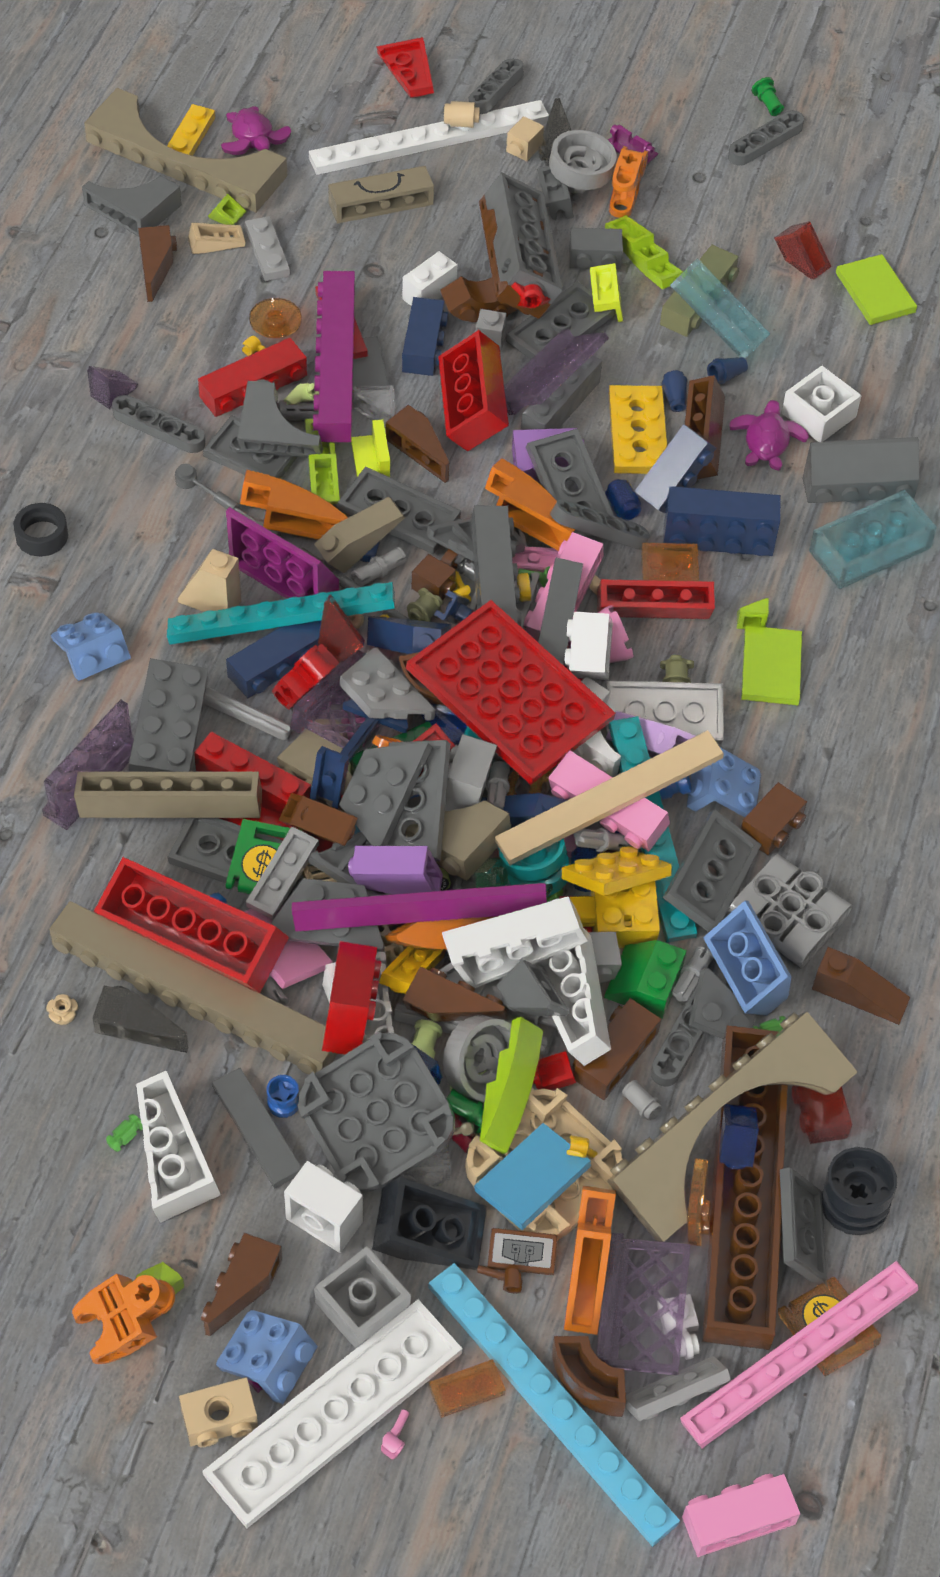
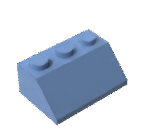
[703,900,791,1016]

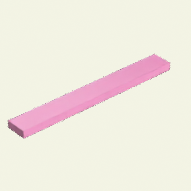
[680,1261,918,1449]

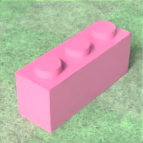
[682,1474,800,1557]

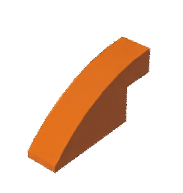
[485,458,575,551]
[240,470,348,540]
[385,916,498,950]
[564,1186,616,1335]

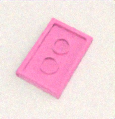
[244,905,333,989]

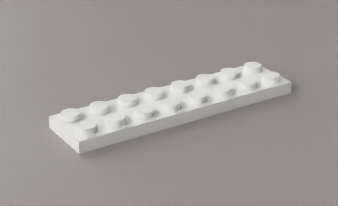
[203,1299,462,1529]

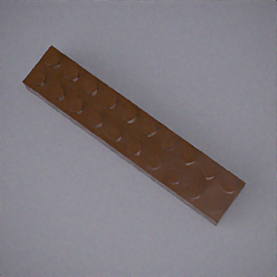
[702,1025,788,1350]

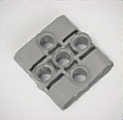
[727,854,853,968]

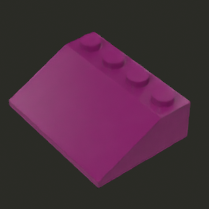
[226,507,339,599]

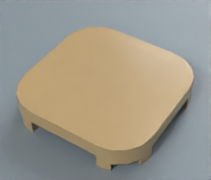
[465,1087,623,1241]

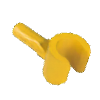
[242,336,265,356]
[453,571,471,602]
[567,1135,598,1158]

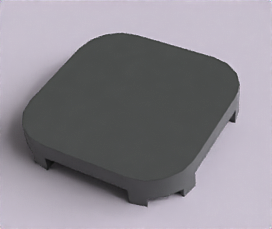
[297,1032,455,1191]

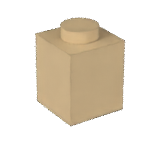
[506,116,544,161]

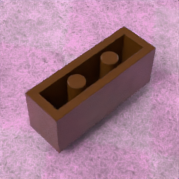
[573,998,661,1100]

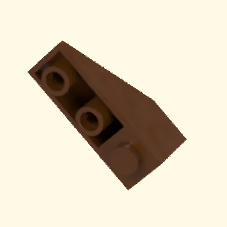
[279,793,358,846]
[403,967,508,1022]
[201,1233,282,1336]

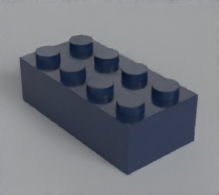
[663,486,781,556]

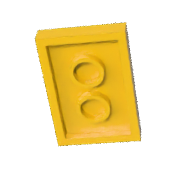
[562,846,672,896]

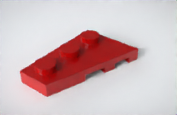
[376,37,434,98]

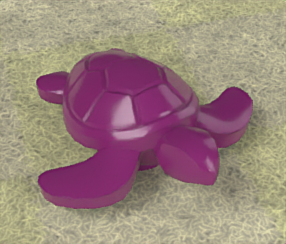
[221,106,291,155]
[729,400,808,471]

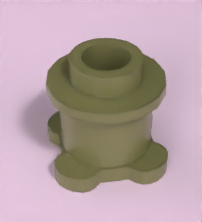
[407,588,443,622]
[660,655,694,683]

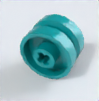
[498,839,569,897]

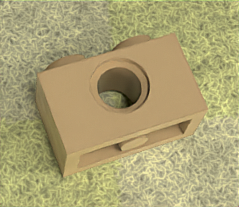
[179,1377,258,1447]

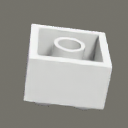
[781,366,861,442]
[565,612,613,680]
[284,1161,363,1253]

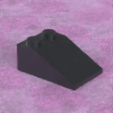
[372,1177,487,1270]

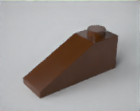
[138,225,177,302]
[386,405,450,483]
[812,947,910,1025]

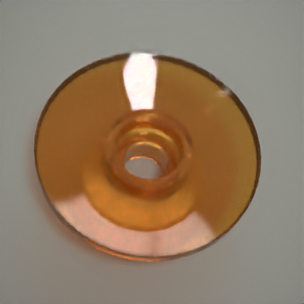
[249,298,302,338]

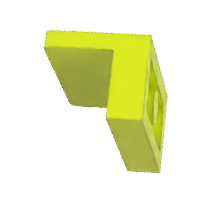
[590,263,623,322]
[351,420,390,477]

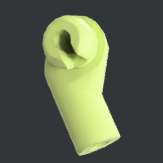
[284,383,319,404]

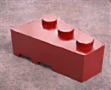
[322,941,382,1055]

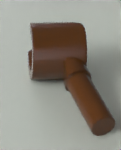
[477,1265,523,1294]

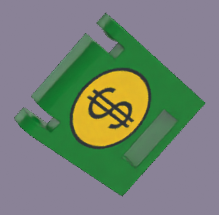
[226,819,303,901]

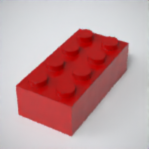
[438,330,509,452]

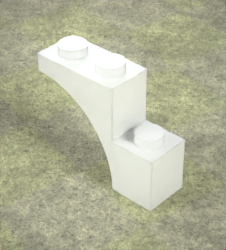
[573,677,621,777]

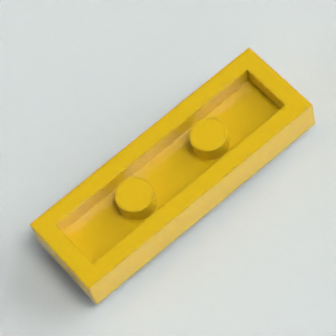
[167,104,215,156]
[379,947,446,994]

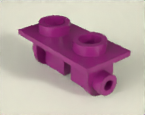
[608,124,658,165]

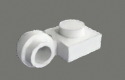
[657,1294,699,1360]

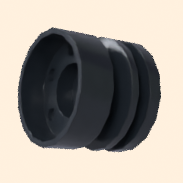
[822,1147,897,1235]

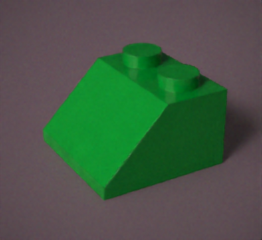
[604,940,687,1019]

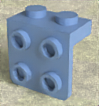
[51,613,131,681]
[686,747,761,817]
[216,1310,318,1404]

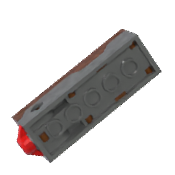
[479,172,563,319]

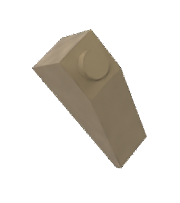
[314,497,405,573]

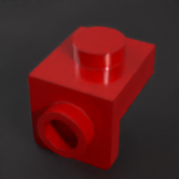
[533,1051,576,1091]

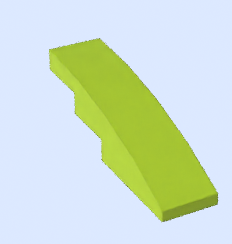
[605,215,684,289]
[305,419,340,504]
[480,1017,543,1154]

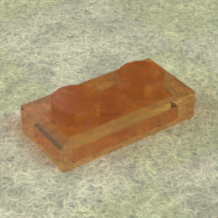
[429,1359,506,1418]

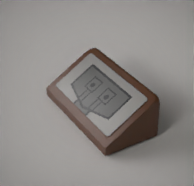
[487,1228,558,1275]

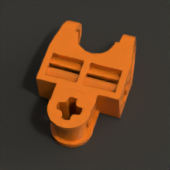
[609,146,648,218]
[72,1273,175,1364]

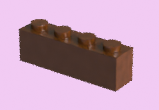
[685,375,725,480]

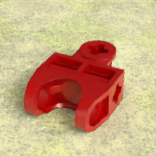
[272,644,339,710]

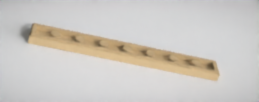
[495,730,724,865]

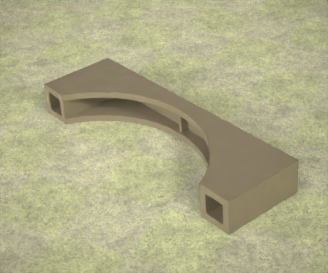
[84,88,287,213]
[277,713,511,881]
[607,1011,858,1243]

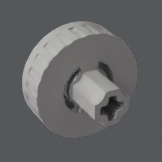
[549,130,617,194]
[443,1015,511,1102]

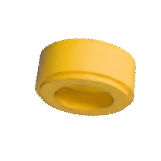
[517,573,531,602]

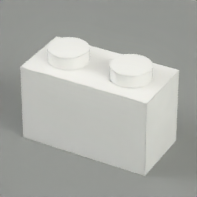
[402,251,458,306]

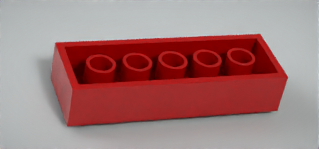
[93,857,289,993]

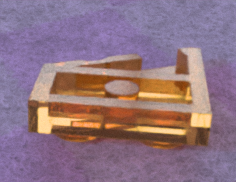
[687,1158,711,1246]

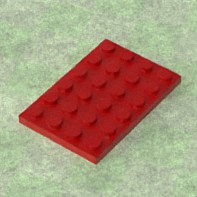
[406,600,616,785]

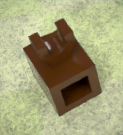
[411,549,458,601]

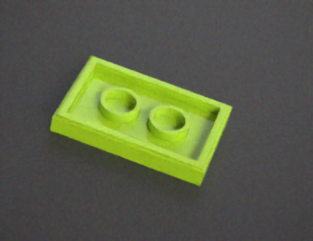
[836,254,917,325]
[741,625,802,705]

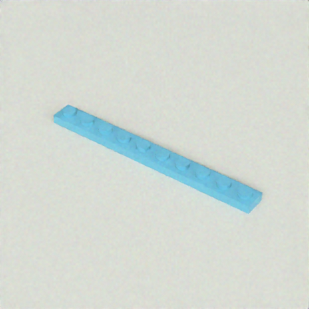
[428,1263,680,1547]

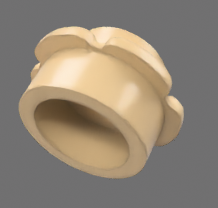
[46,994,78,1025]

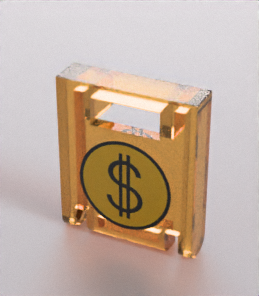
[778,1277,882,1377]

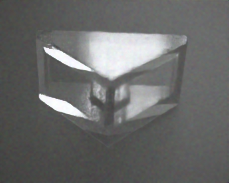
[353,385,396,430]

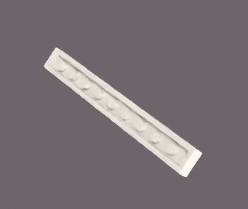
[309,100,549,175]

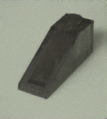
[539,98,573,166]
[92,985,189,1053]

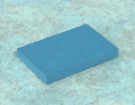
[474,1123,591,1230]

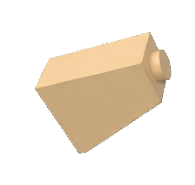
[178,549,241,612]

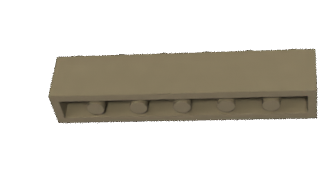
[74,772,263,818]

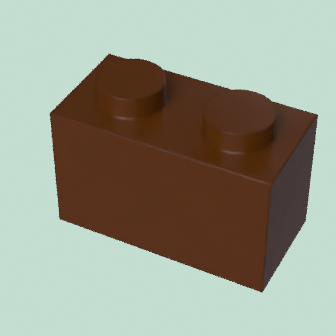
[741,782,807,855]

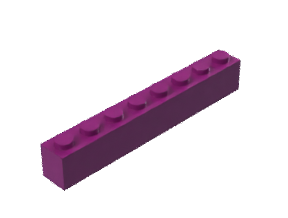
[313,271,355,442]

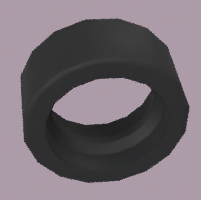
[13,503,69,557]

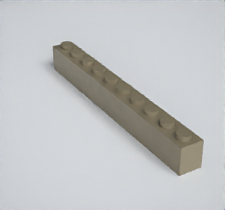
[49,901,337,1075]

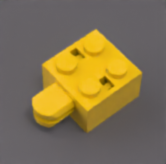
[569,881,660,948]

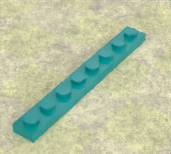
[167,582,395,645]
[608,716,697,943]

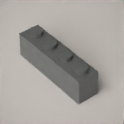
[521,349,602,430]

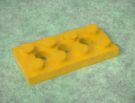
[608,385,667,474]

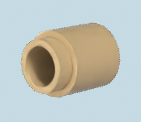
[444,101,480,128]

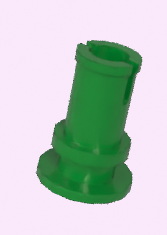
[751,77,784,116]
[447,1088,484,1134]

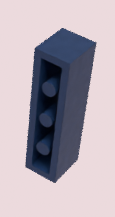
[226,618,340,699]

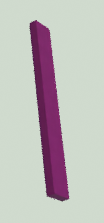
[292,883,547,931]

